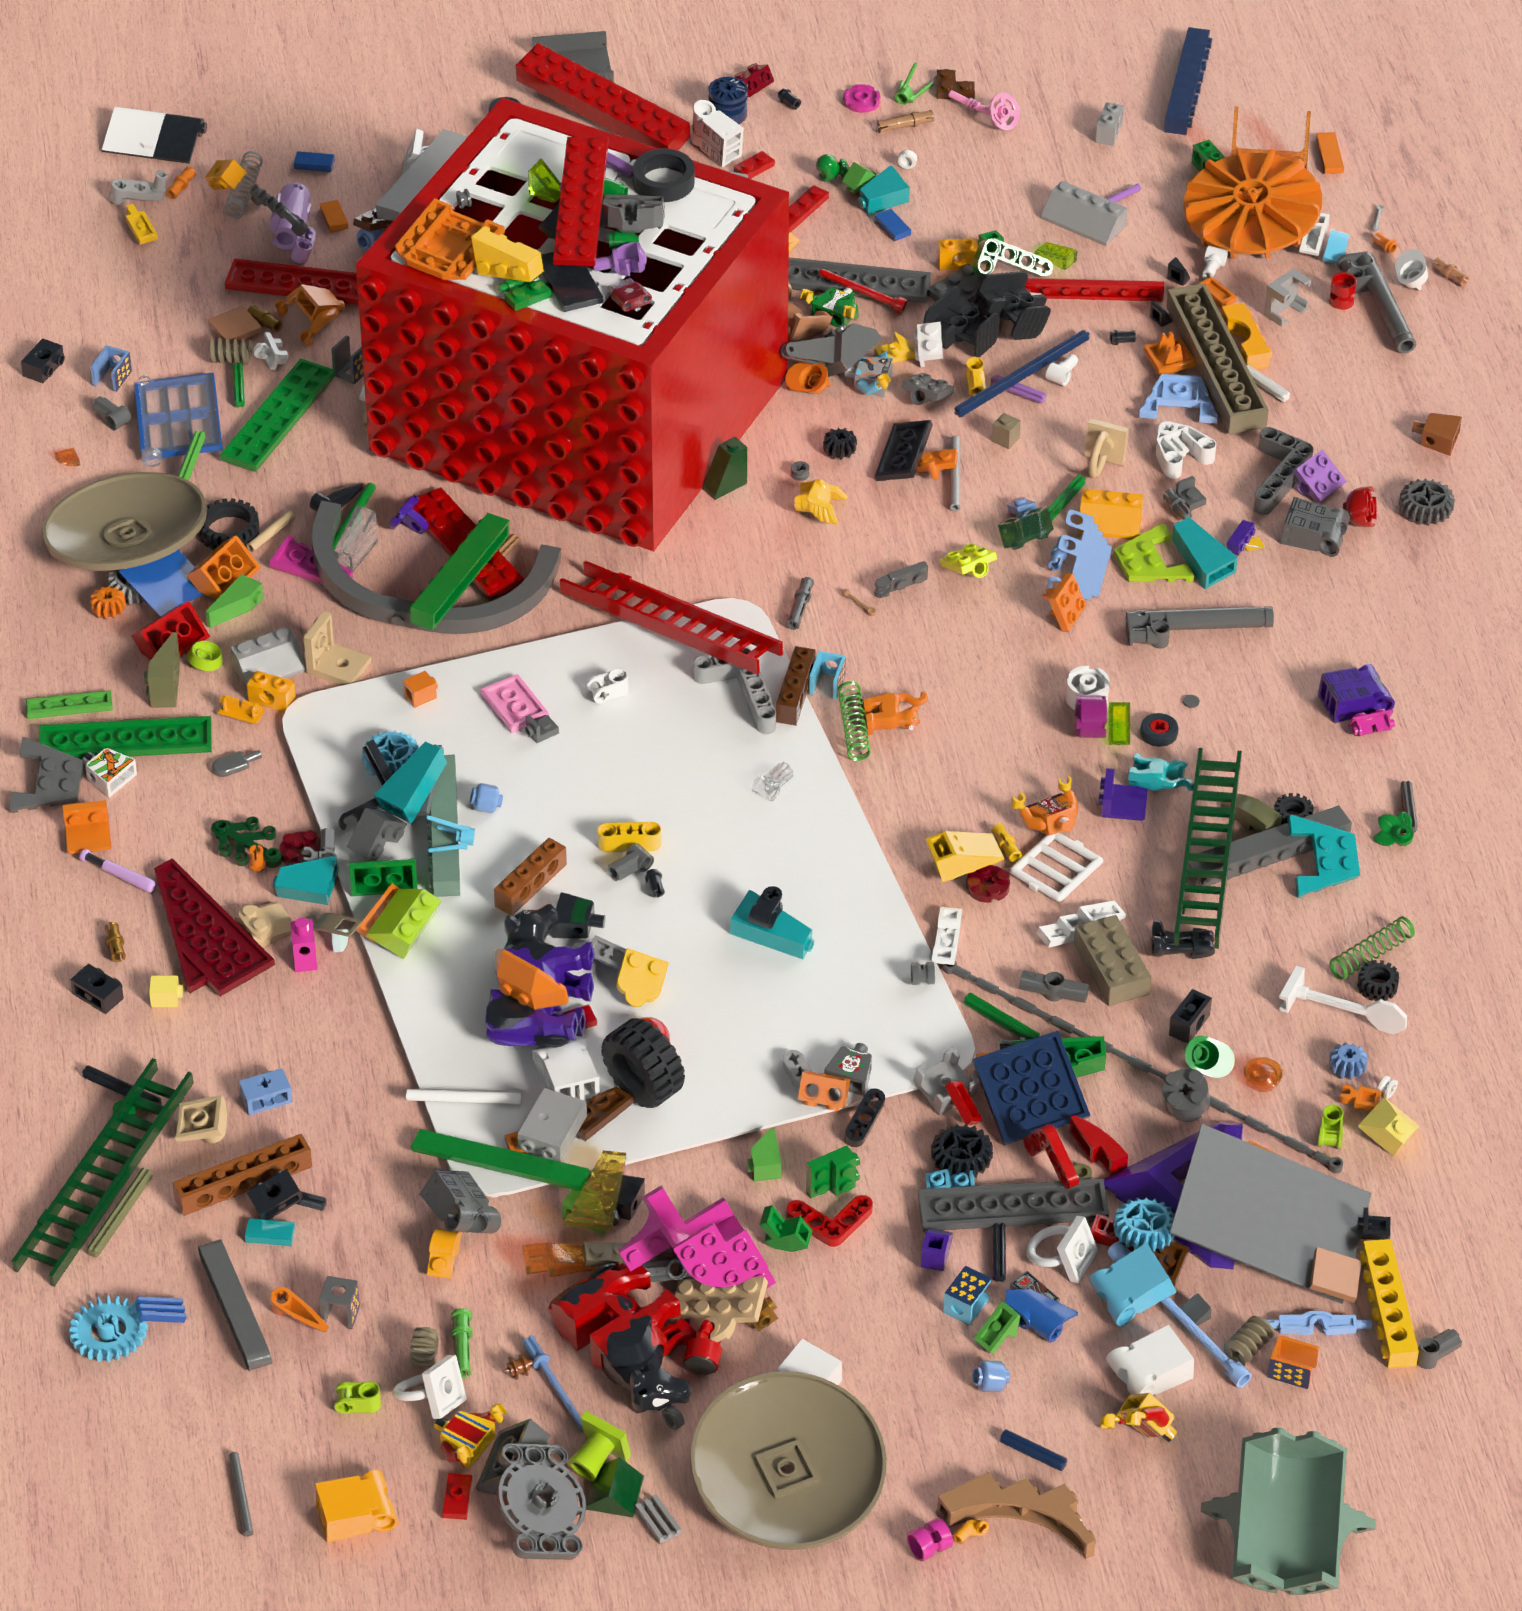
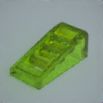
[1035,242,1077,270]

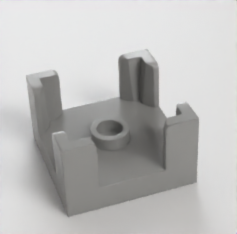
[1264,268,1311,327]
[913,1047,980,1115]

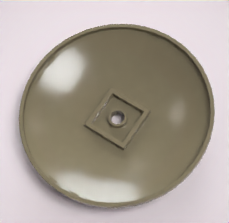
[690,1371,887,1550]

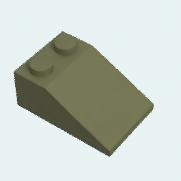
[144,632,180,708]

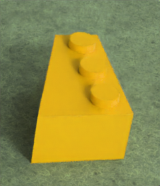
[471,226,544,282]

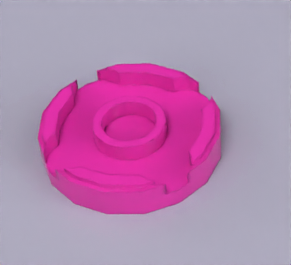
[843,84,881,113]

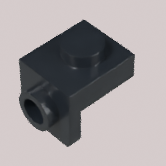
[1357,1207,1391,1240]

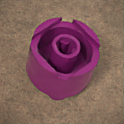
[1075,695,1107,738]

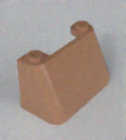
[788,282,832,343]

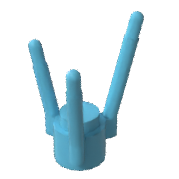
[426,815,475,853]

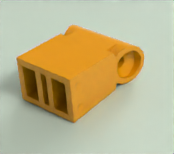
[315,1470,398,1543]

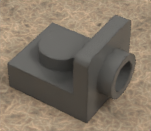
[1176,476,1206,511]
[524,715,559,743]

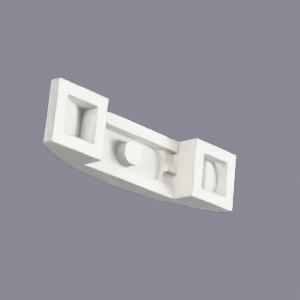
[932,907,962,965]

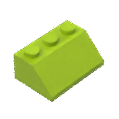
[366,889,442,959]

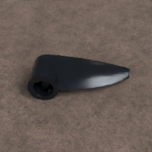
[310,483,363,512]

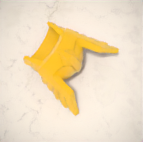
[794,479,848,525]

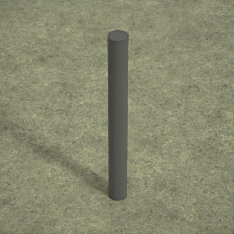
[229,1452,253,1537]

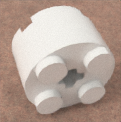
[1066,666,1109,710]

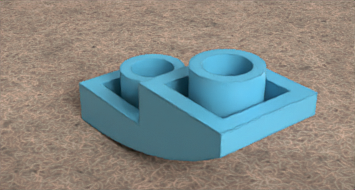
[1322,229,1349,265]
[925,1169,975,1189]

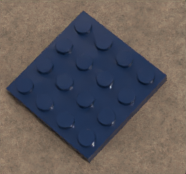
[972,1031,1090,1146]

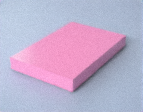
[480,674,549,733]

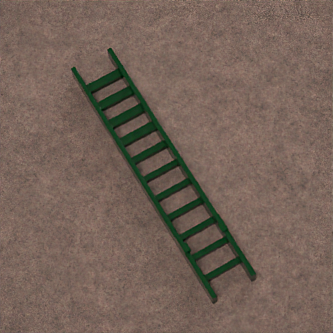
[1174,748,1242,949]
[12,1058,194,1287]

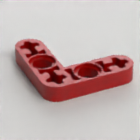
[1023,1124,1079,1189]
[786,1195,873,1247]

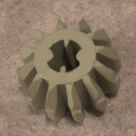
[410,1327,439,1368]

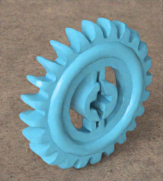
[69,1295,148,1362]

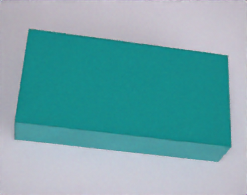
[245,1218,296,1246]

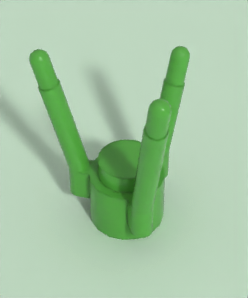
[894,62,933,105]

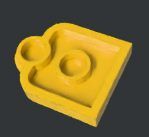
[616,948,669,1007]

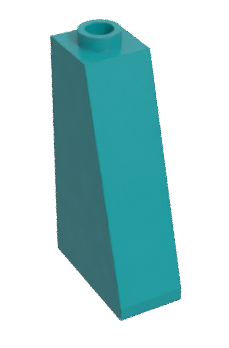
[1172,517,1238,589]
[374,741,447,824]
[730,890,814,959]

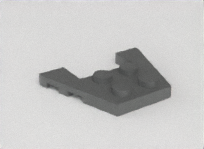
[9,737,84,813]

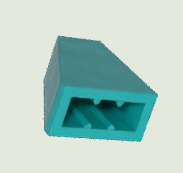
[858,165,910,215]
[273,856,339,905]

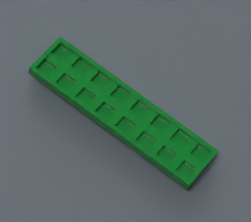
[220,358,336,472]

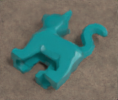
[1128,753,1194,791]

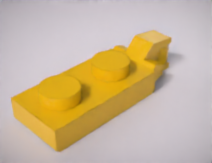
[125,204,158,245]

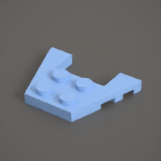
[1139,374,1218,424]

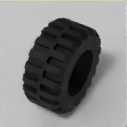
[601,1018,685,1108]

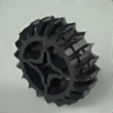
[931,1123,993,1178]

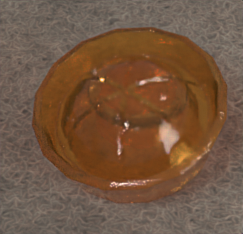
[1244,1057,1283,1092]

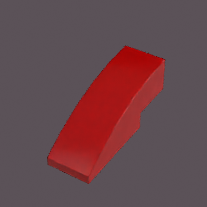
[1069,1115,1128,1176]

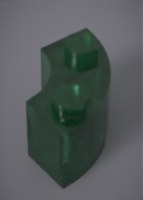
[998,506,1054,550]

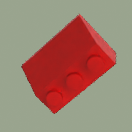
[131,601,211,660]

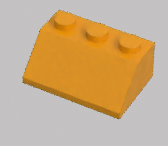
[1078,489,1144,539]

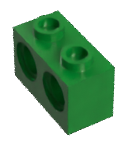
[1191,140,1226,172]

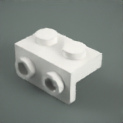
[914,322,943,367]

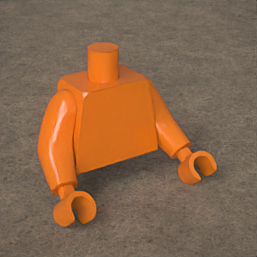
[275,285,345,346]

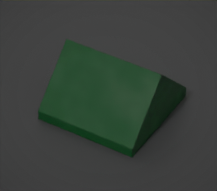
[586,1457,644,1518]

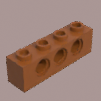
[494,837,567,916]

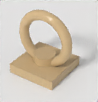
[1084,418,1129,478]

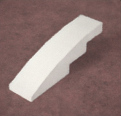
[1036,901,1126,948]

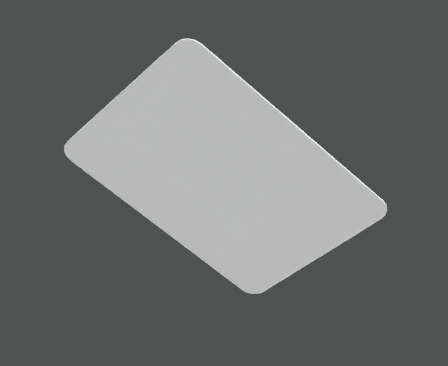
[282,598,975,1198]

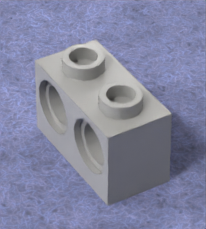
[1096,102,1124,146]

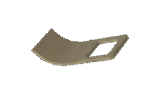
[313,913,362,937]

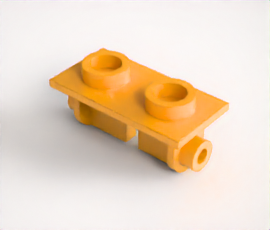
[218,694,265,725]

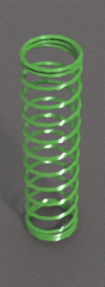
[838,681,871,761]
[1329,916,1415,980]

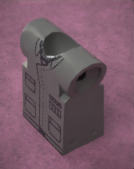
[1281,497,1350,557]
[419,1170,501,1234]

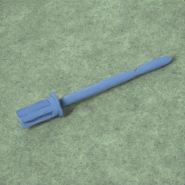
[522,1335,584,1432]

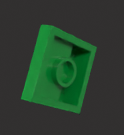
[806,1145,860,1198]

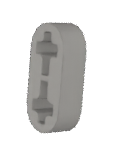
[783,1050,812,1088]

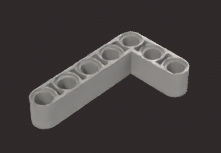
[693,648,776,734]

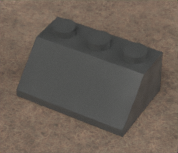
[476,1419,551,1495]

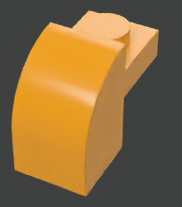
[427,1228,462,1279]

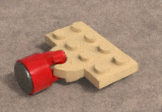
[669,1277,768,1375]

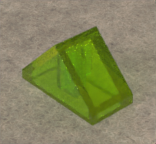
[528,158,561,203]
[1107,702,1130,745]

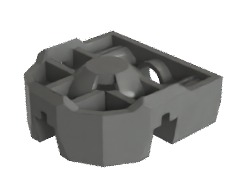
[601,194,665,233]

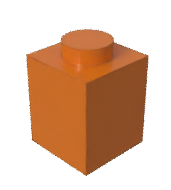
[403,671,438,708]

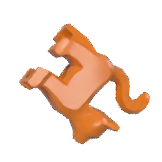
[863,691,928,735]

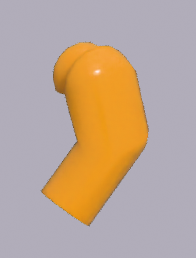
[952,1520,989,1544]

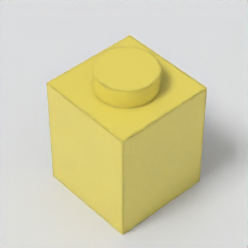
[149,976,183,1007]

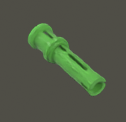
[451,1308,473,1378]

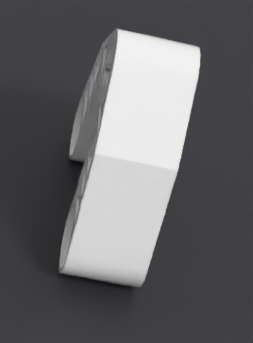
[1156,421,1216,479]

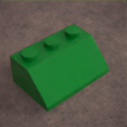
[349,858,418,897]

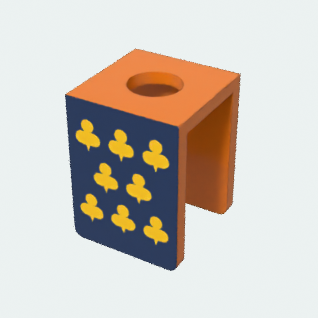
[1268,1335,1319,1389]

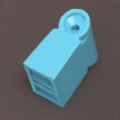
[1089,1243,1176,1327]

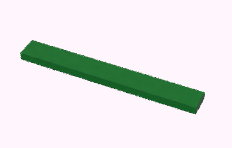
[411,1129,590,1191]

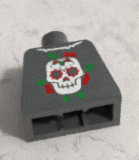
[824,1043,872,1096]

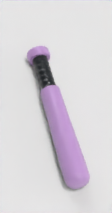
[79,849,156,893]

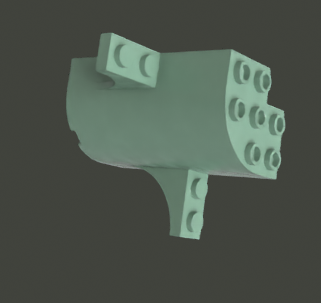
[1201,1428,1376,1595]

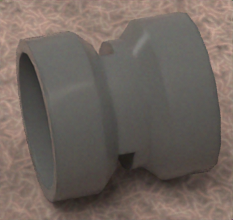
[911,962,935,985]

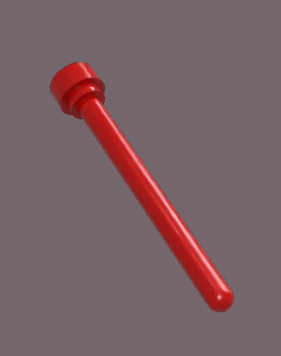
[818,269,907,314]

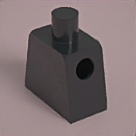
[599,1171,645,1226]

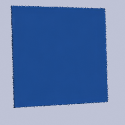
[119,550,204,616]

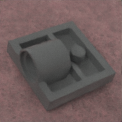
[901,373,954,405]

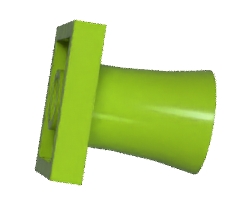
[567,1411,631,1482]

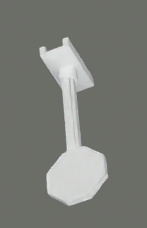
[1279,966,1407,1035]

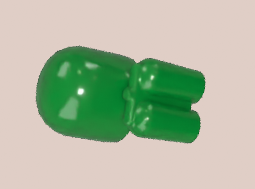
[816,154,850,182]

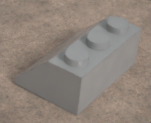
[230,627,307,688]

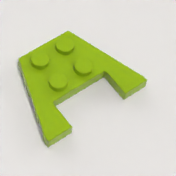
[1114,523,1194,582]

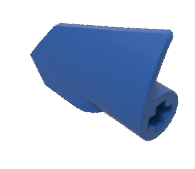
[1006,1289,1078,1343]

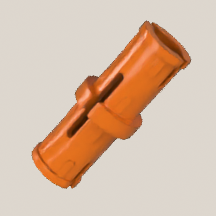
[166,166,196,199]

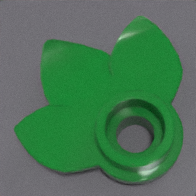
[1373,811,1414,846]

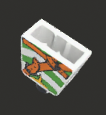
[83,748,137,798]

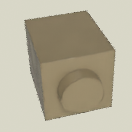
[992,413,1021,449]

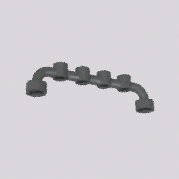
[249,184,308,236]

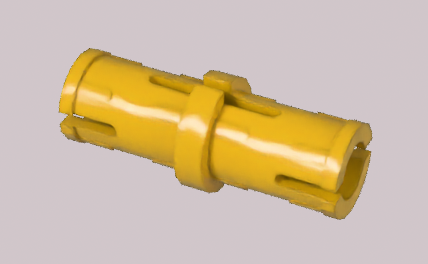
[991,823,1022,862]

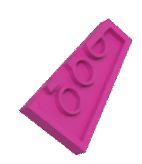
[270,535,353,584]

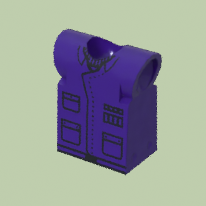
[1318,664,1395,723]

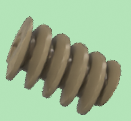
[209,338,252,364]
[1224,1316,1275,1366]

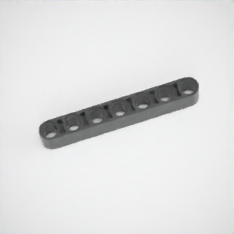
[198,1239,272,1371]

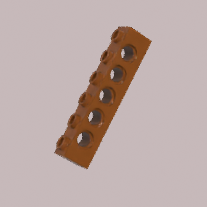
[172,1133,312,1216]

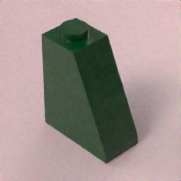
[703,437,747,500]

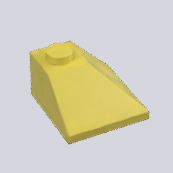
[1358,1097,1420,1156]

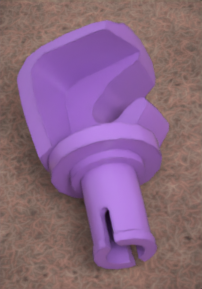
[594,242,646,276]

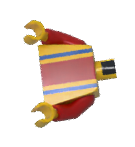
[1101,1393,1177,1442]
[434,1403,507,1469]

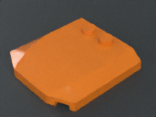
[395,198,505,280]

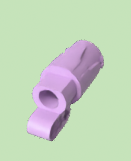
[270,182,316,264]

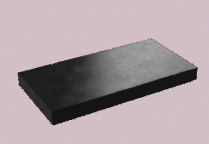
[541,252,604,312]
[875,420,933,481]

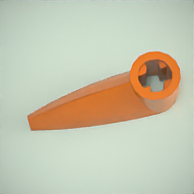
[271,1287,329,1332]

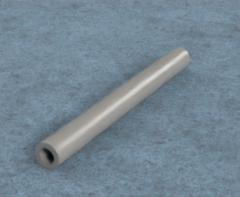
[950,435,960,511]

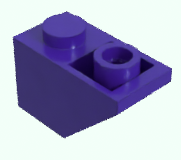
[921,1229,954,1271]

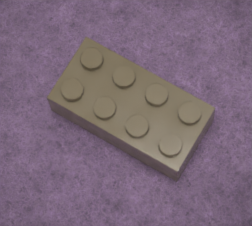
[1074,915,1151,1006]

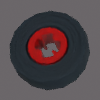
[1140,713,1179,747]

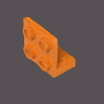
[63,800,112,854]

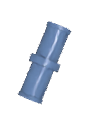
[1048,536,1070,571]

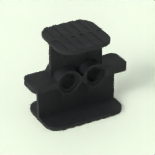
[973,271,1051,340]
[923,286,1000,357]

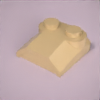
[235,902,292,947]
[175,1095,228,1144]

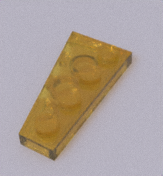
[565,1150,626,1231]

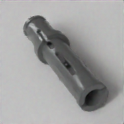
[786,577,814,630]

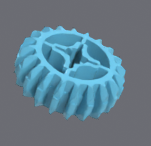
[362,730,419,776]
[1113,1197,1175,1253]

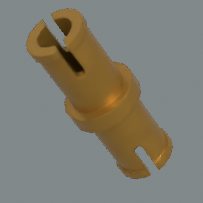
[247,305,282,332]
[105,922,126,962]

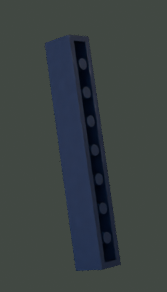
[1164,27,1213,135]

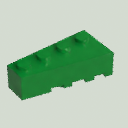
[1013,1036,1106,1078]

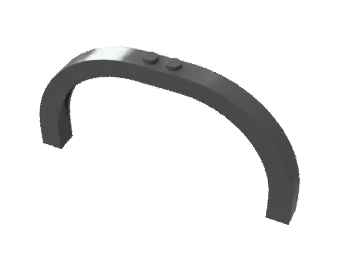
[312,501,561,634]

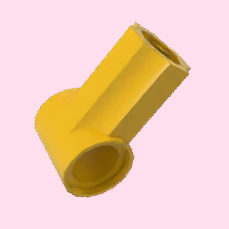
[965,357,986,396]

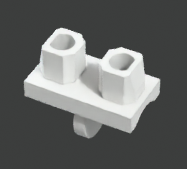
[253,332,288,370]

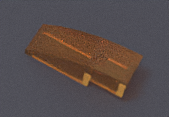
[522,1243,596,1277]

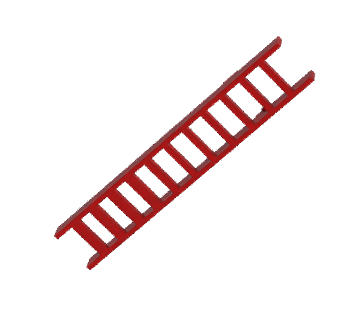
[560,561,783,675]

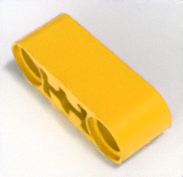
[598,822,661,852]

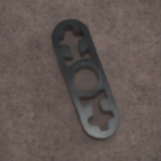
[845,1088,885,1147]

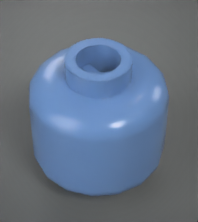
[357,229,384,251]
[470,783,503,813]
[972,1361,1010,1392]

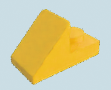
[874,332,915,363]

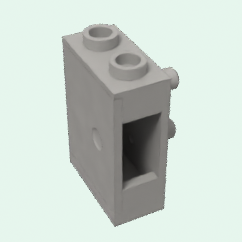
[518,1088,587,1162]

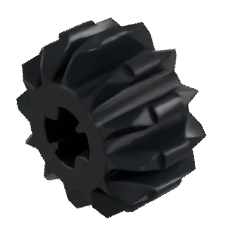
[823,427,857,460]

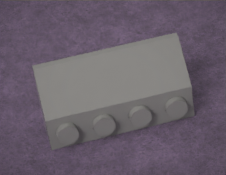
[1041,181,1127,246]

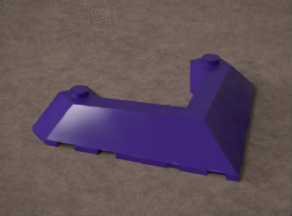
[1103,1121,1243,1270]

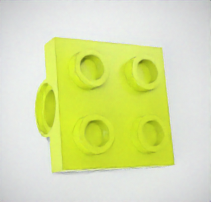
[940,543,997,578]

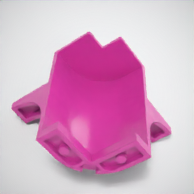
[617,1185,776,1289]

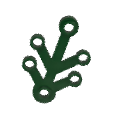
[211,816,282,868]

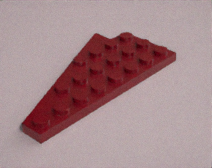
[154,858,275,997]

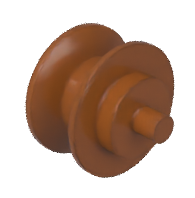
[504,1353,533,1380]

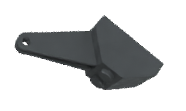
[780,323,882,377]

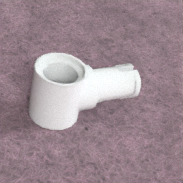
[1202,246,1228,279]
[1046,354,1078,386]

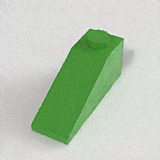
[206,574,264,628]

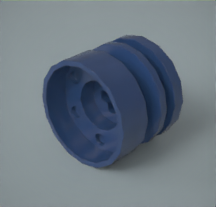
[708,77,747,124]

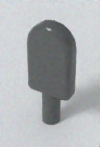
[212,750,262,777]

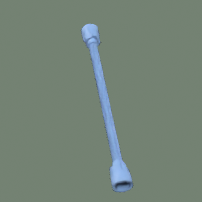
[1107,1241,1252,1387]

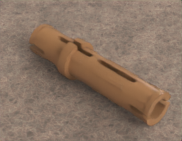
[877,110,934,133]

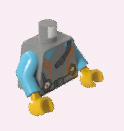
[845,341,901,398]

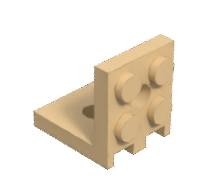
[303,611,371,685]

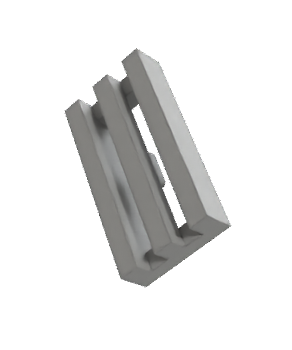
[635,1494,681,1544]

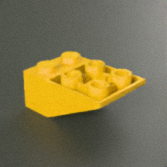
[925,831,1004,882]

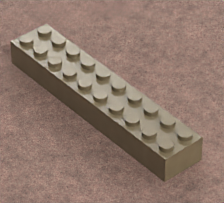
[1166,283,1269,434]

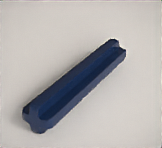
[1000,1429,1067,1471]

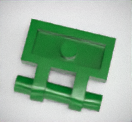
[497,277,551,311]

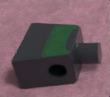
[552,892,606,939]

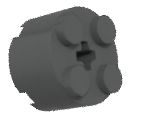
[1162,1069,1211,1122]

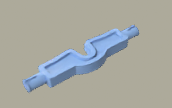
[1265,1311,1372,1335]

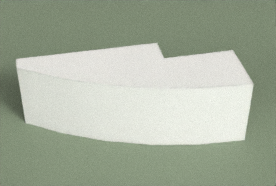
[1299,213,1330,256]

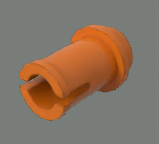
[1373,232,1397,253]
[249,845,266,873]

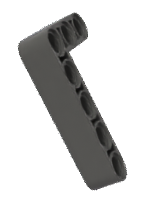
[1254,427,1314,515]

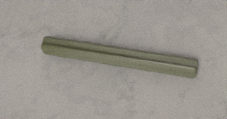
[87,1168,153,1257]

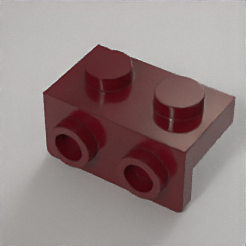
[734,63,774,97]

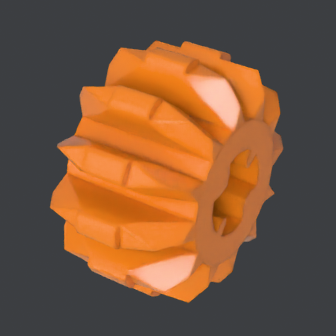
[90,585,126,620]

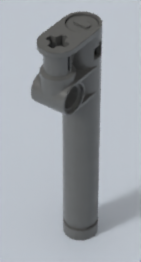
[1337,251,1416,353]
[1125,606,1274,649]

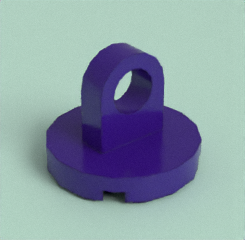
[388,494,429,534]

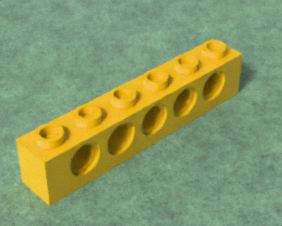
[1359,1239,1419,1368]

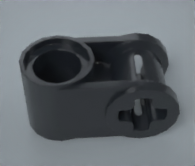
[749,886,783,929]

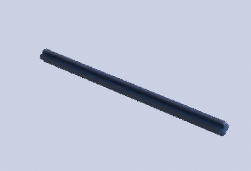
[954,330,1090,417]

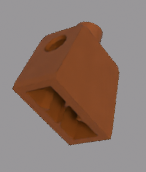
[1412,413,1462,456]

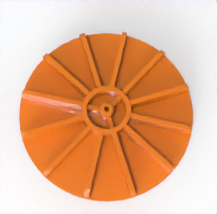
[1184,148,1323,259]

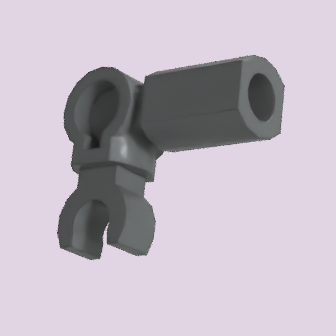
[301,828,337,863]

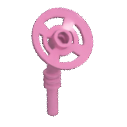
[949,90,1020,130]

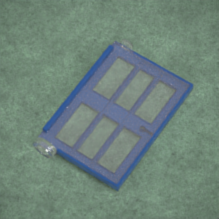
[134,372,223,467]

